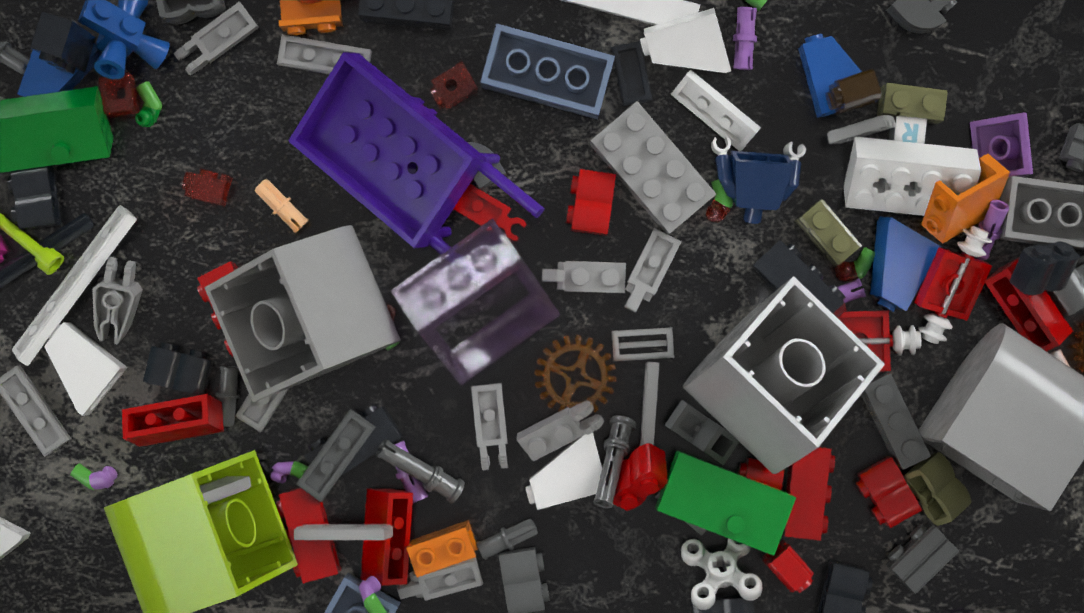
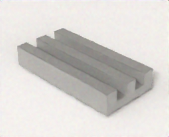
[827,115,896,144]
[612,327,674,361]

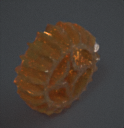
[534,335,616,412]

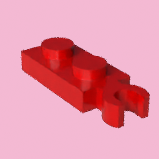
[453,184,527,241]

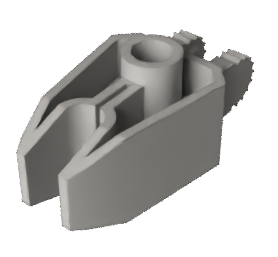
[93,257,143,344]

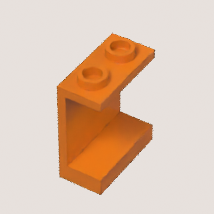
[278,0,343,35]
[921,153,1010,244]
[406,520,478,577]

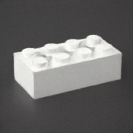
[844,137,981,216]

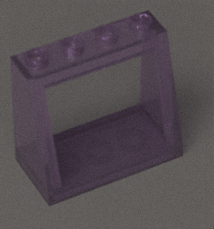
[391,218,560,385]

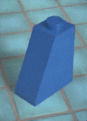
[798,34,879,118]
[17,44,102,97]
[870,216,941,312]

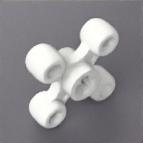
[681,538,762,610]

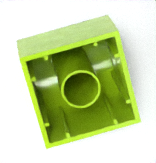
[104,450,298,613]

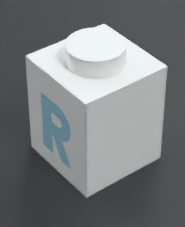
[889,116,927,144]

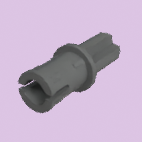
[0,41,30,74]
[215,365,240,427]
[477,519,538,560]

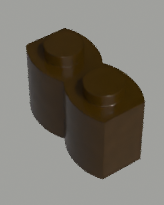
[825,69,882,114]

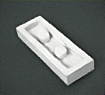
[671,70,761,151]

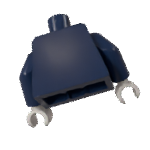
[711,136,806,224]

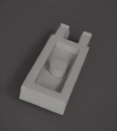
[174,1,259,75]
[471,383,508,470]
[517,401,604,461]

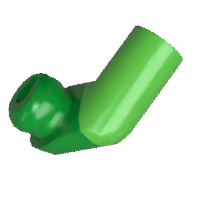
[135,81,162,127]

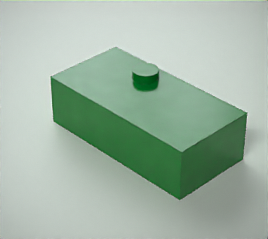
[0,86,113,173]
[655,450,796,556]

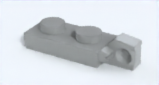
[624,228,682,312]
[542,261,626,293]
[396,557,483,601]

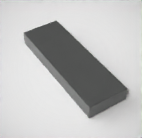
[296,409,376,502]

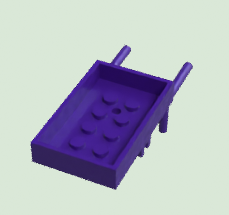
[288,52,544,292]

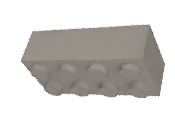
[590,101,716,235]
[999,176,1084,251]

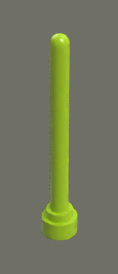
[0,213,64,275]

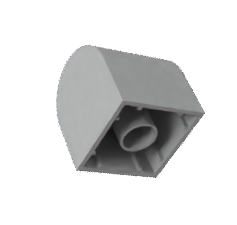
[204,225,401,402]
[683,276,885,474]
[919,323,1084,511]

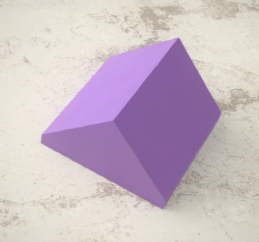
[970,112,1033,177]

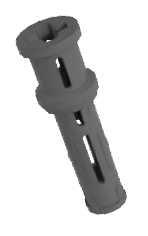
[593,415,636,509]
[376,439,465,504]

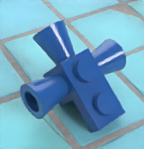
[78,0,170,79]

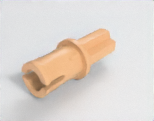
[255,179,309,233]

